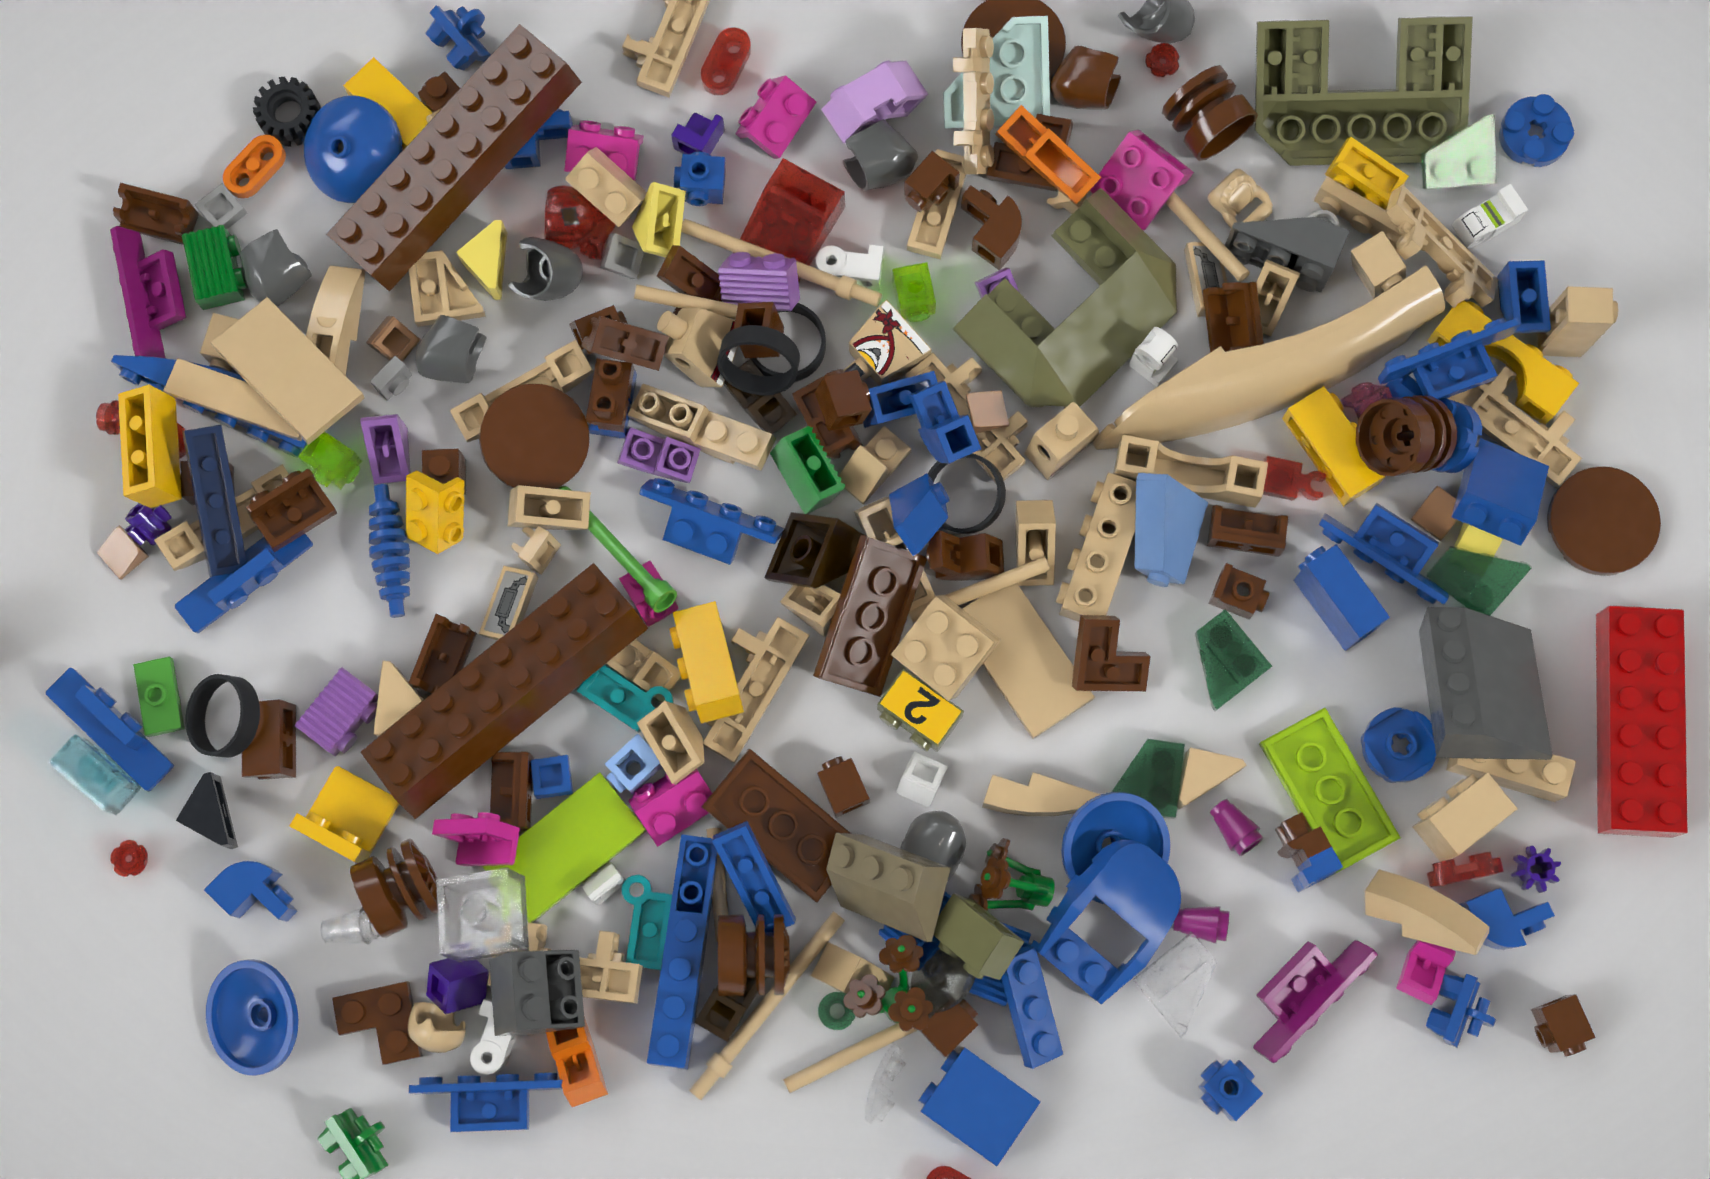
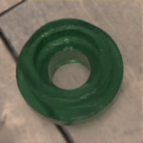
[818,992,855,1030]

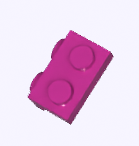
[735,75,817,159]
[564,120,644,181]
[628,769,712,847]
[432,812,520,866]

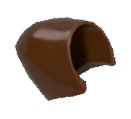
[1050,46,1121,110]

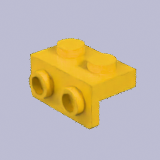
[1325,137,1409,210]
[406,470,464,554]

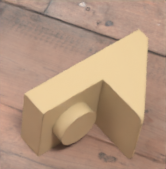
[838,426,911,505]

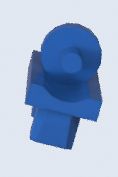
[425,5,491,71]
[1426,974,1496,1048]

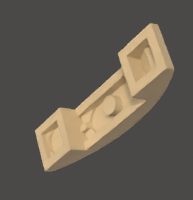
[450,339,594,442]
[154,464,289,571]

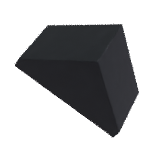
[176,772,238,849]

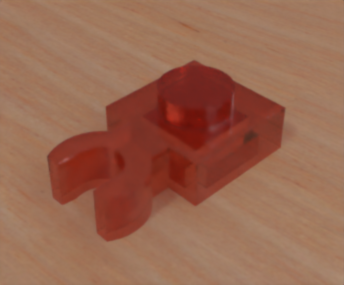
[1263,456,1327,501]

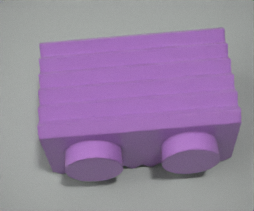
[718,252,800,311]
[295,667,378,756]

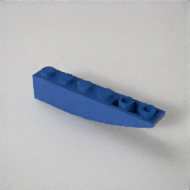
[111,355,325,458]
[647,834,718,1070]

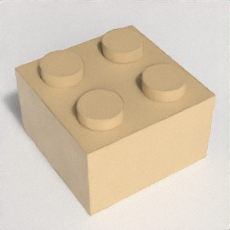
[891,594,1001,701]
[1413,773,1518,862]

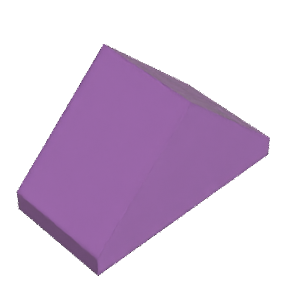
[360,414,411,484]

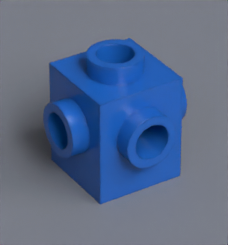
[674,152,726,206]
[1198,1059,1263,1121]

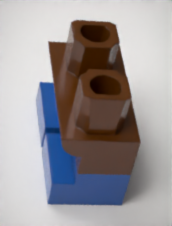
[586,358,637,439]
[1275,812,1343,892]

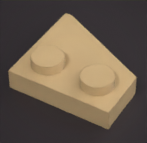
[409,250,486,327]

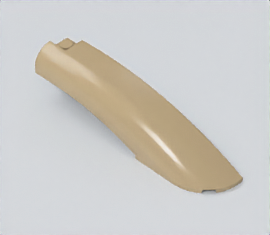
[1093,265,1445,450]

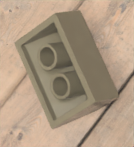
[826,833,951,942]

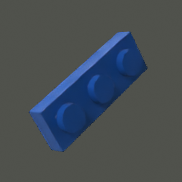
[712,821,796,932]
[1001,945,1064,1069]

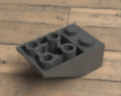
[1225,217,1350,292]

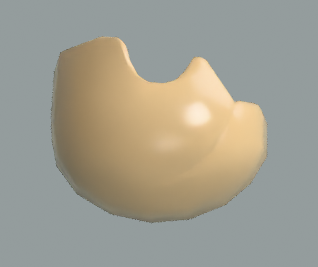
[408,1002,466,1053]

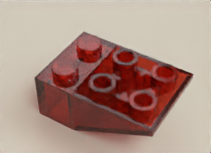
[733,158,845,283]

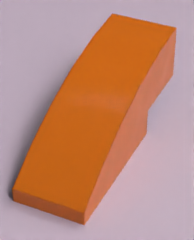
[995,105,1101,204]
[546,1016,608,1107]

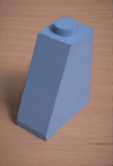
[1135,473,1208,587]

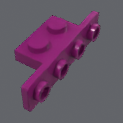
[110,226,186,359]
[1253,940,1378,1063]

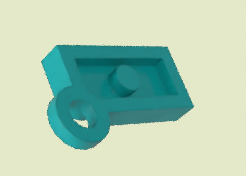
[577,665,674,733]
[622,875,672,971]

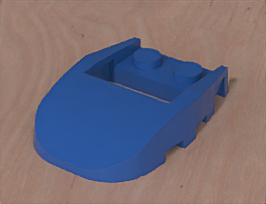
[1030,839,1181,1005]

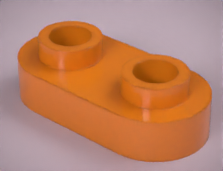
[223,135,286,198]

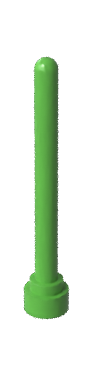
[559,486,677,613]

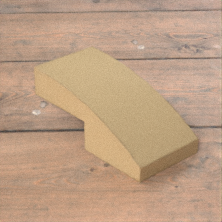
[606,639,681,703]

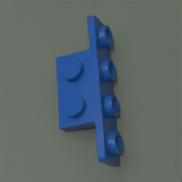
[1378,318,1521,400]
[639,478,784,565]
[1319,503,1450,605]
[175,533,313,633]
[46,668,174,791]
[409,1073,563,1132]

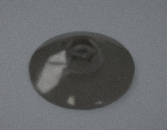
[910,949,976,1013]

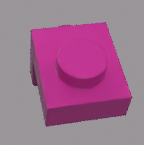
[619,560,678,626]
[1396,940,1456,1005]

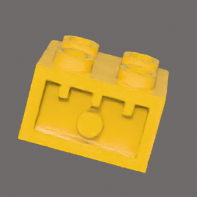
[289,766,399,863]

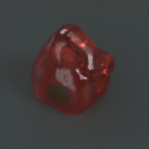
[544,185,616,260]

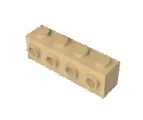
[1056,472,1136,622]

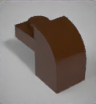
[961,185,1022,270]
[926,531,1004,581]

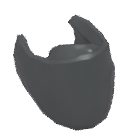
[1118,0,1195,44]
[843,119,918,190]
[240,229,312,306]
[507,237,583,301]
[415,315,487,383]
[900,811,966,881]

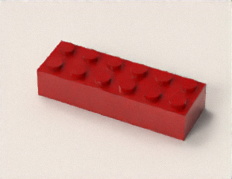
[1596,606,1688,838]

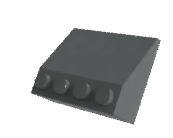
[1419,607,1553,760]

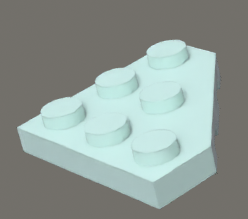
[943,16,1050,129]

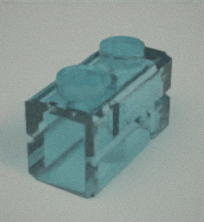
[49,734,141,815]

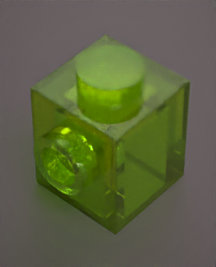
[892,262,936,322]
[298,432,362,490]

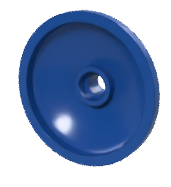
[304,96,403,203]
[1061,792,1170,904]
[206,959,299,1076]

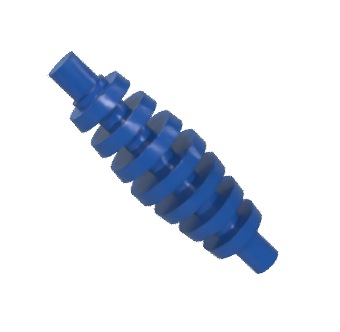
[369,484,410,618]

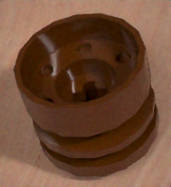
[1162,65,1258,161]
[1356,395,1457,477]
[350,838,444,938]
[718,914,790,996]

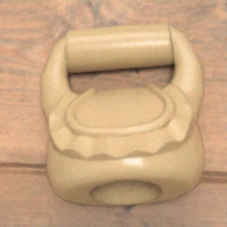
[1208,169,1273,229]

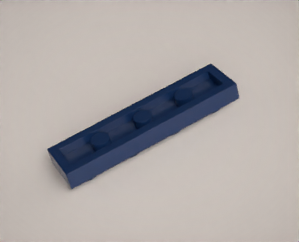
[182,425,247,577]

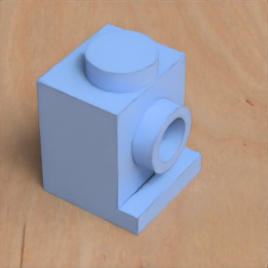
[605,734,663,795]

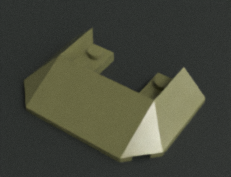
[1255,16,1473,166]
[953,188,1177,408]

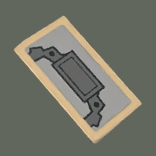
[1184,242,1228,317]
[479,566,538,641]

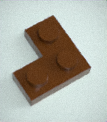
[987,114,1073,192]
[656,245,722,315]
[1072,615,1151,692]
[332,981,423,1065]

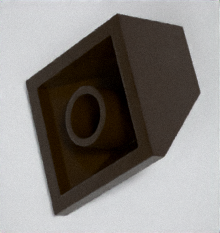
[764,512,866,589]

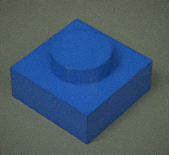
[531,755,573,799]

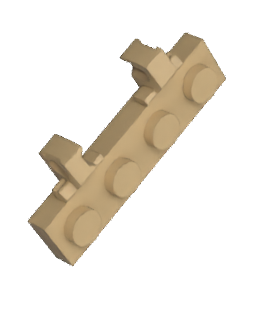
[622,0,710,98]
[953,28,994,174]
[1386,184,1498,308]
[905,352,1028,484]
[1447,366,1582,488]
[703,617,809,764]
[488,922,643,1004]

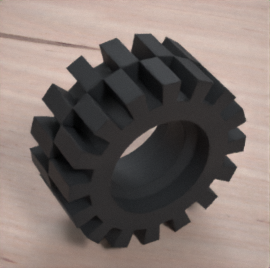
[253,76,321,147]

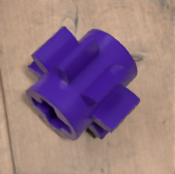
[125,503,172,546]
[1511,845,1561,893]

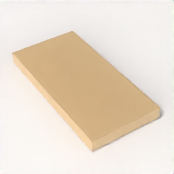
[211,297,365,445]
[962,583,1095,739]

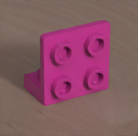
[1089,130,1194,231]

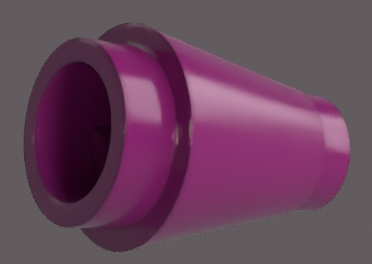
[1210,799,1263,856]
[1173,906,1230,944]

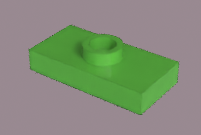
[133,656,185,737]

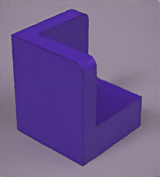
[671,113,725,154]
[426,953,489,1014]

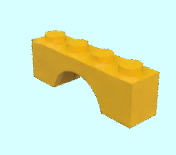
[1427,300,1579,425]

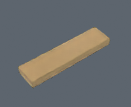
[163,358,302,441]

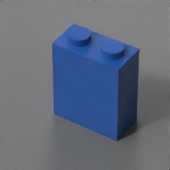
[1451,438,1549,546]
[1293,544,1390,651]
[918,1047,1041,1166]

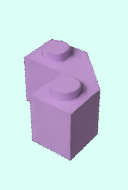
[821,60,928,143]

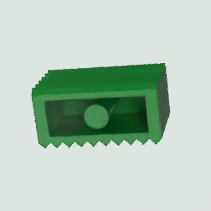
[182,225,248,310]
[770,426,845,514]

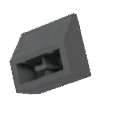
[489,950,585,1036]

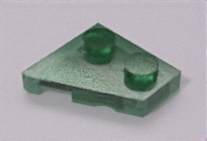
[1421,114,1497,189]
[1426,546,1532,616]
[1195,609,1272,712]
[1112,739,1185,819]

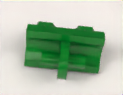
[318,1108,388,1179]

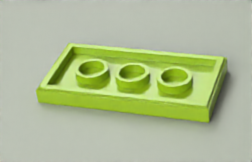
[1259,708,1401,874]
[482,772,647,923]

